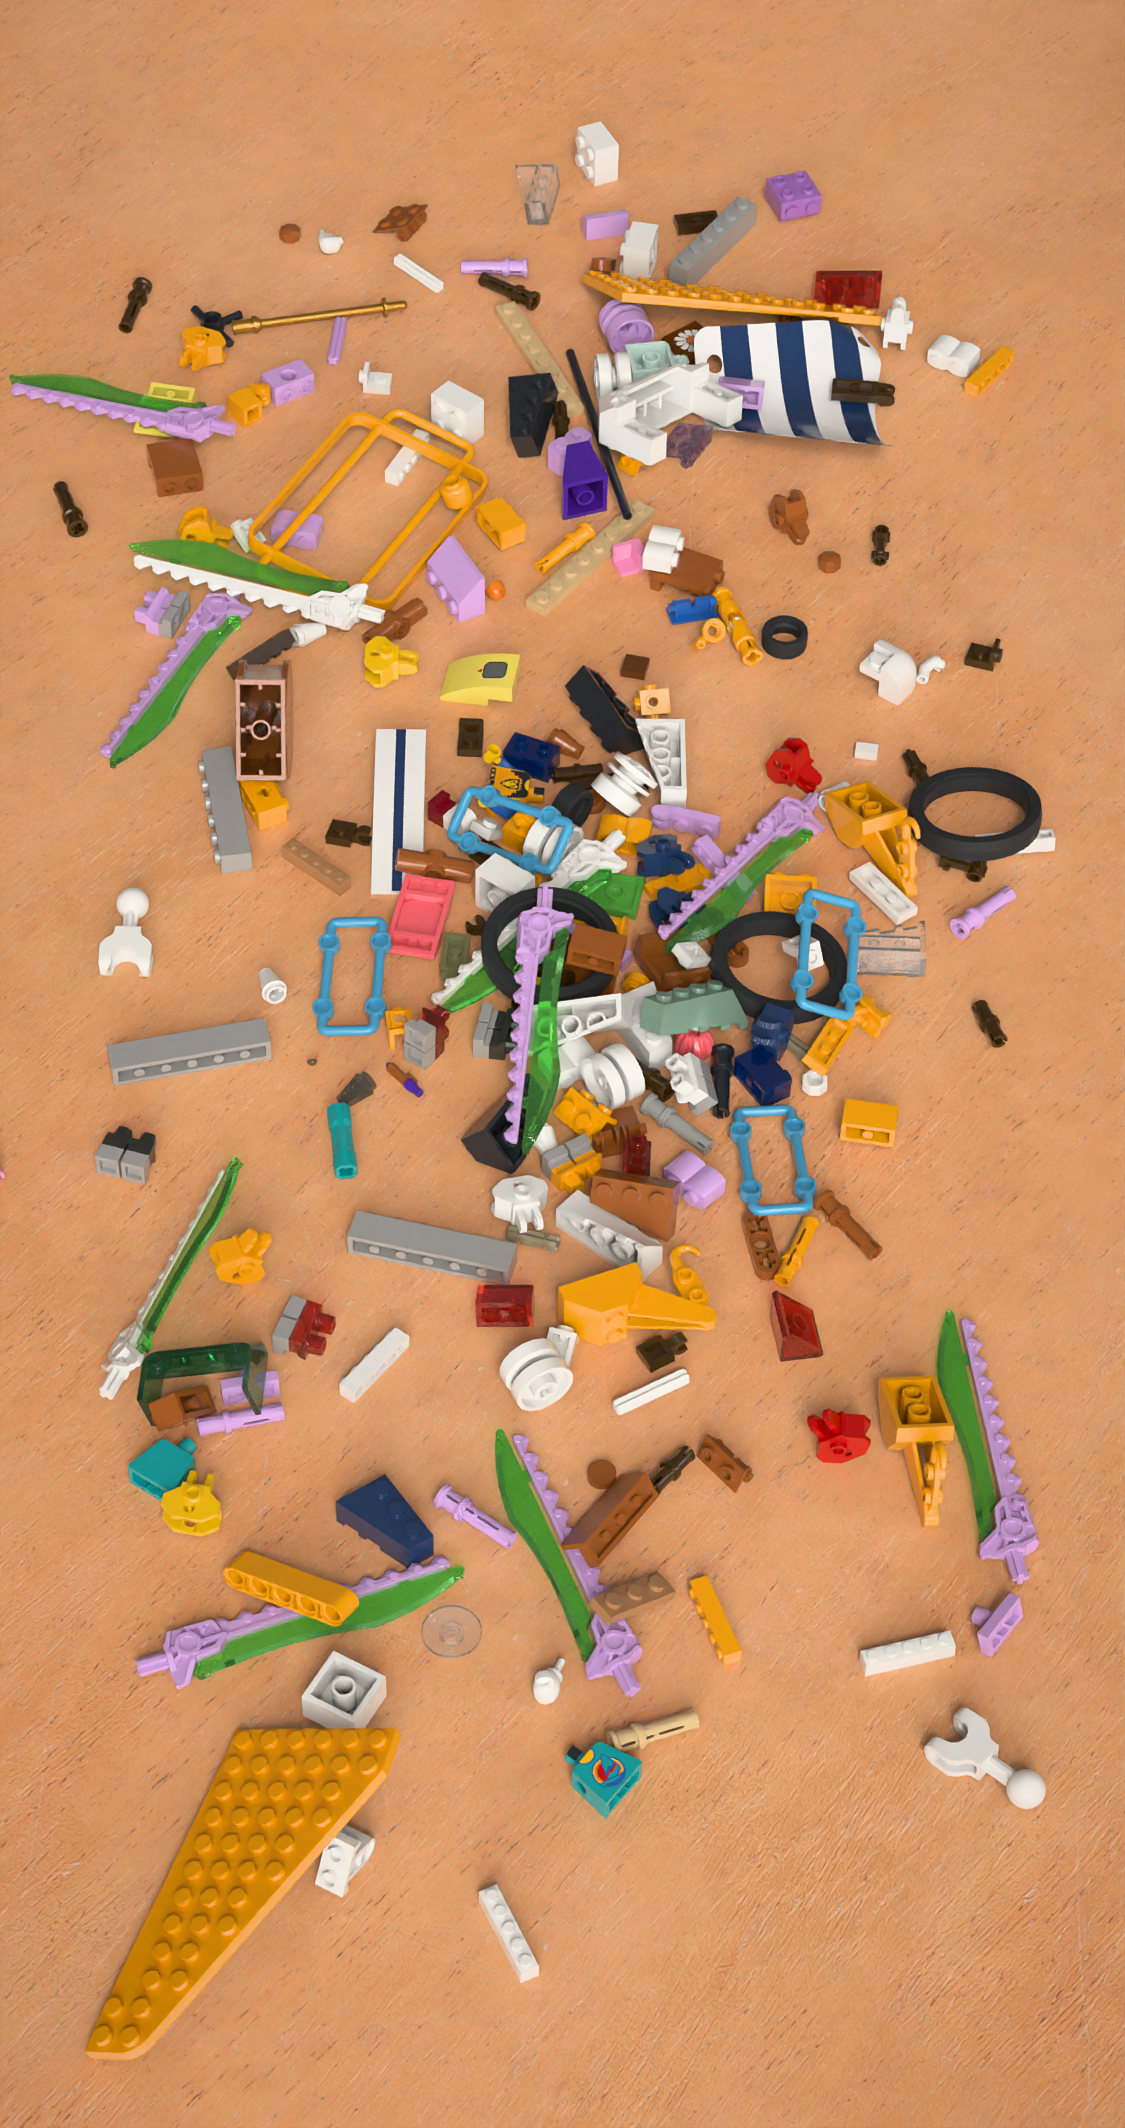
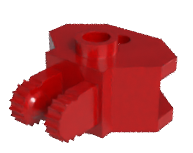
[765,738,823,793]
[807,1408,871,1464]

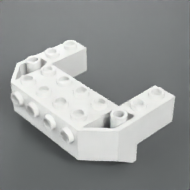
[597,362,743,466]

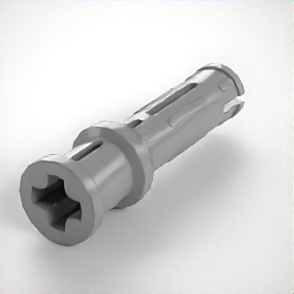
[640,1093,715,1155]

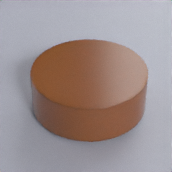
[587,1460,616,1490]

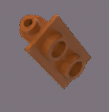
[697,1434,754,1493]

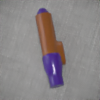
[386,1063,424,1098]

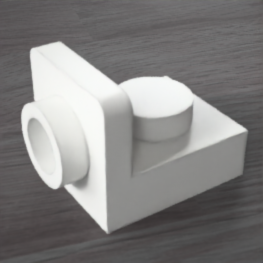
[359,362,393,395]
[230,518,267,553]
[782,935,824,971]
[671,941,711,970]
[546,1325,579,1367]

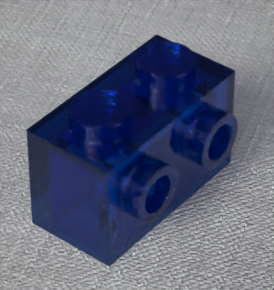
[503,732,560,783]
[733,1045,792,1106]

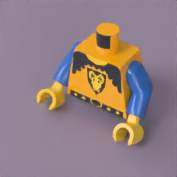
[478,744,545,819]

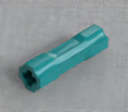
[327,1102,358,1180]

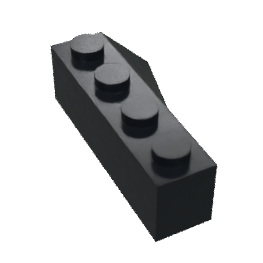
[565,665,645,755]

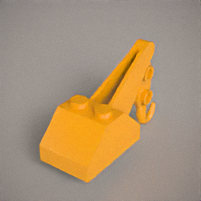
[824,780,921,898]
[557,1244,717,1346]
[878,1375,955,1527]

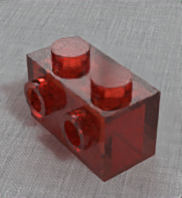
[475,1285,535,1327]

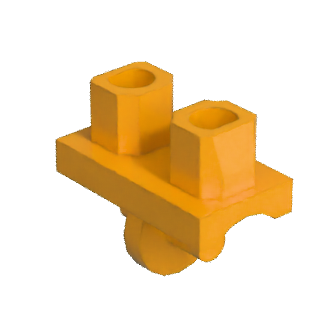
[843,993,892,1039]

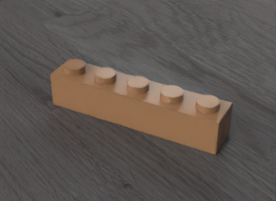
[282,838,351,896]

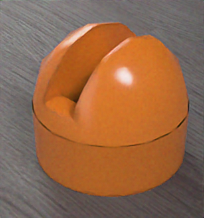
[485,580,506,601]

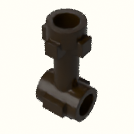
[871,525,890,566]
[938,855,988,882]

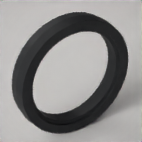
[908,767,1042,861]
[481,887,618,1005]
[710,911,847,1024]

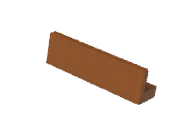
[560,1472,659,1568]

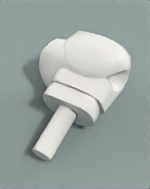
[318,230,343,254]
[533,1658,565,1705]

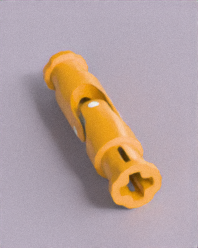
[711,587,763,666]

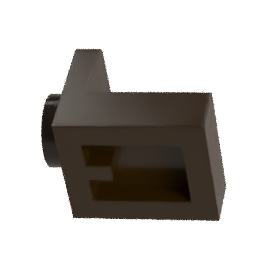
[965,638,1003,672]
[457,718,484,757]

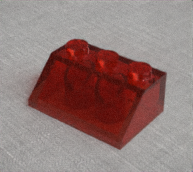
[811,270,882,309]

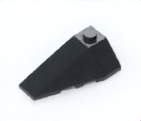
[461,1073,544,1174]

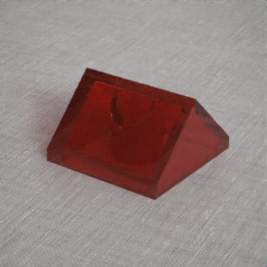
[770,1290,824,1362]

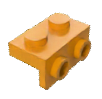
[553,1087,618,1144]

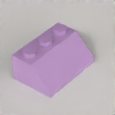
[425,535,485,623]

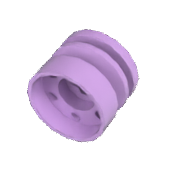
[598,299,654,353]

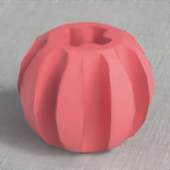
[674,1029,714,1061]

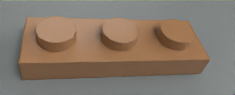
[589,1572,676,1626]

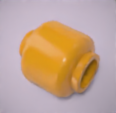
[440,474,473,510]

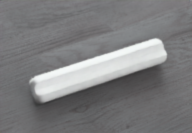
[394,254,444,293]
[612,1368,690,1415]

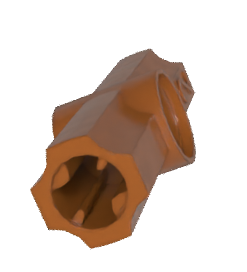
[362,597,428,644]
[395,848,474,883]

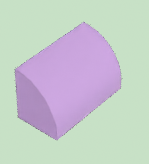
[581,209,629,241]
[719,376,765,410]

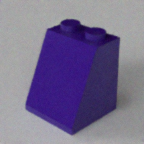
[562,440,608,521]

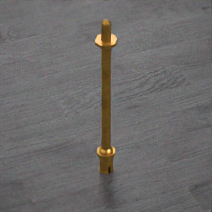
[232,297,407,335]

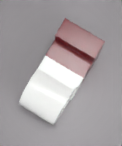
[428,790,477,835]

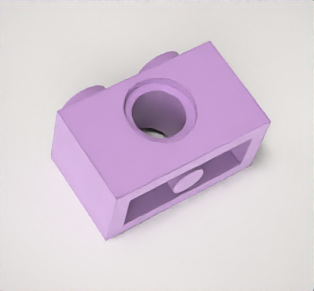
[261,359,315,406]

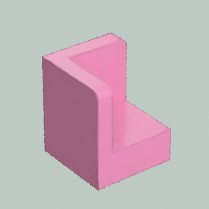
[612,538,647,577]

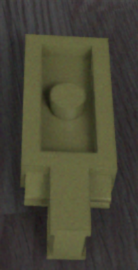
[440,933,471,995]

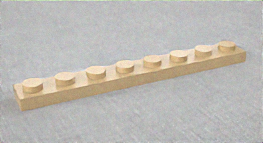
[494,301,584,418]
[525,500,656,617]

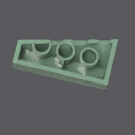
[640,980,749,1035]

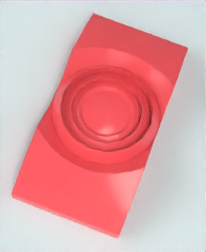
[388,874,456,960]

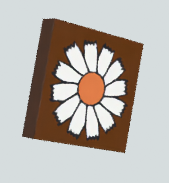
[661,321,711,365]

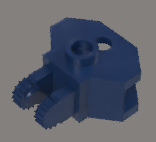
[637,833,696,877]
[648,887,708,940]
[751,1003,795,1061]

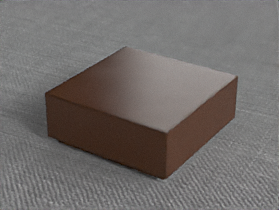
[621,654,650,680]

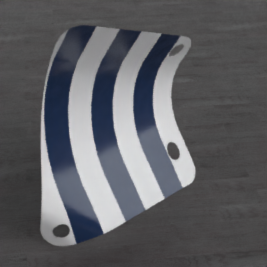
[694,320,898,447]

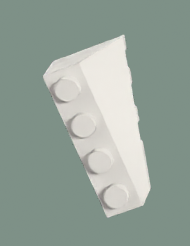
[635,719,687,808]
[527,993,632,1057]
[556,1190,663,1282]

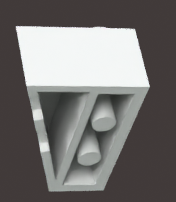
[615,981,672,1069]

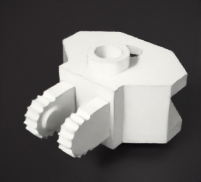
[881,297,913,350]
[491,1175,548,1233]

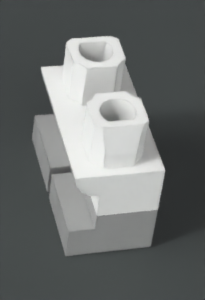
[665,1052,718,1116]

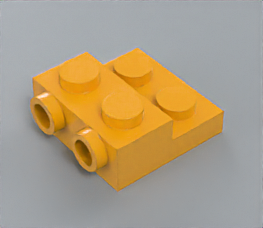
[764,872,817,923]

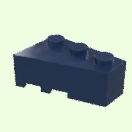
[336,1474,434,1568]

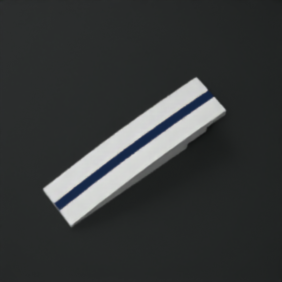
[371,729,426,895]

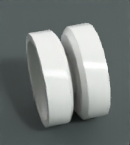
[593,352,632,402]
[523,818,584,875]
[580,1042,645,1110]
[500,1338,573,1411]

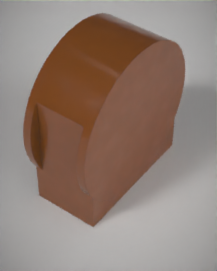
[235,660,293,781]

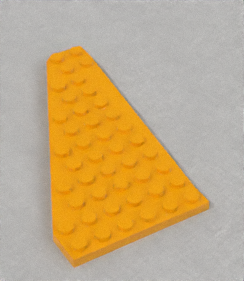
[581,270,882,326]
[85,1728,402,2060]

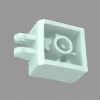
[625,341,690,382]

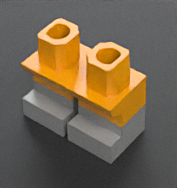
[541,1133,604,1195]

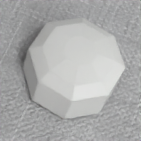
[802,1070,827,1096]

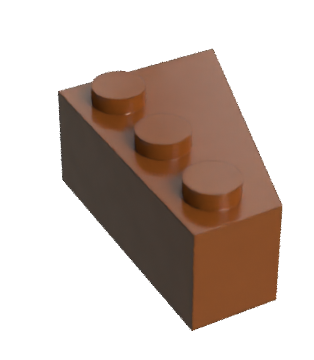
[590,1168,681,1242]

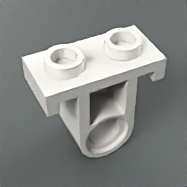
[315,1825,375,1897]

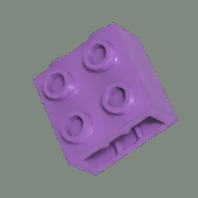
[765,171,822,221]

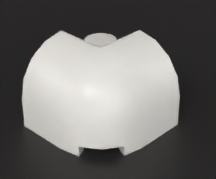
[859,640,916,706]

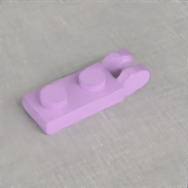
[651,804,721,840]

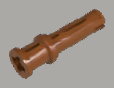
[813,1190,883,1260]

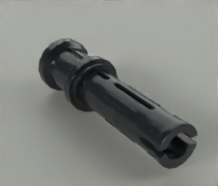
[710,1043,735,1119]

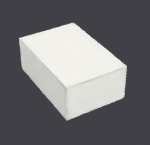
[854,742,879,761]

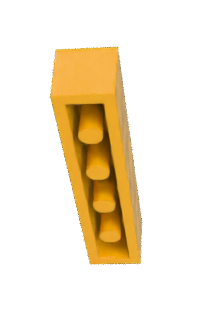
[964,346,1015,397]
[687,1575,742,1666]

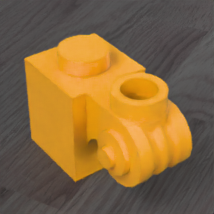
[227,383,271,428]
[503,803,538,854]

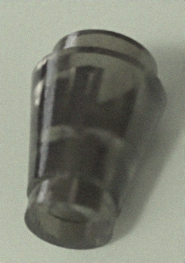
[336,1071,377,1106]

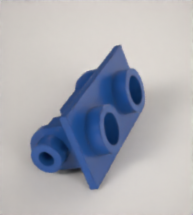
[666,594,718,625]

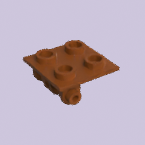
[373,204,428,242]
[592,1106,650,1158]

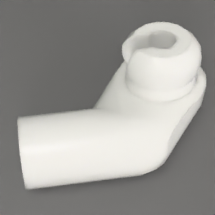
[916,655,945,684]

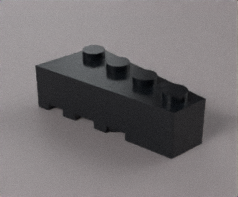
[508,373,559,458]

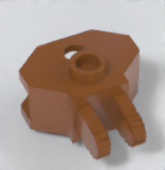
[769,489,810,546]

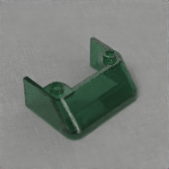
[137,1339,268,1426]

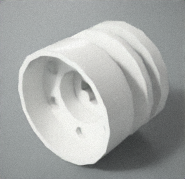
[591,751,658,817]

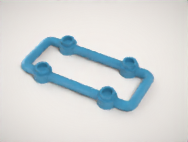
[447,785,574,875]
[790,889,867,1020]
[312,917,392,1036]
[730,1104,817,1216]

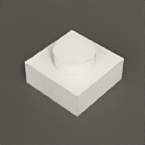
[469,817,503,841]

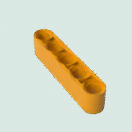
[223,1551,359,1626]

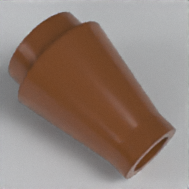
[546,728,585,760]

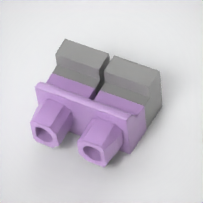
[134,587,190,640]

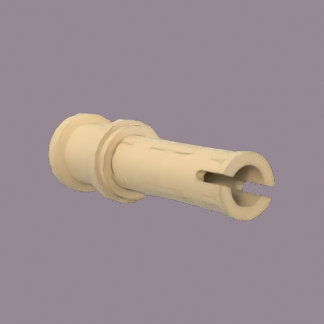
[606,1709,700,1752]

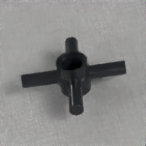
[181,305,243,348]

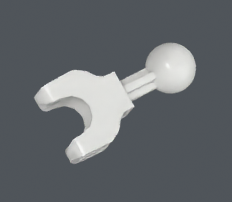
[99,887,154,977]
[924,1707,1046,1809]

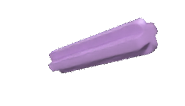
[327,316,347,365]

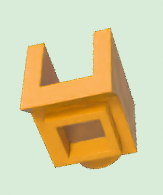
[385,1007,413,1050]

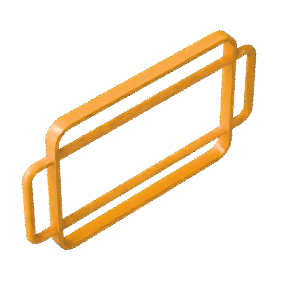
[247,409,488,612]

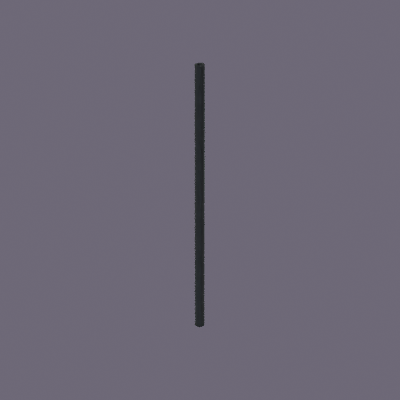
[566,349,632,520]

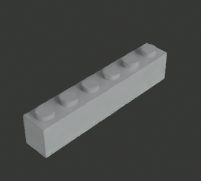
[669,197,757,285]
[198,746,252,874]
[107,1018,272,1086]
[347,1210,517,1287]

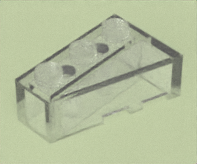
[515,164,560,226]
[846,920,927,977]

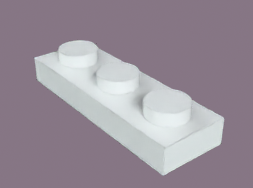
[849,862,918,925]

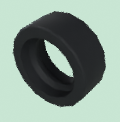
[762,615,808,659]
[551,783,593,827]

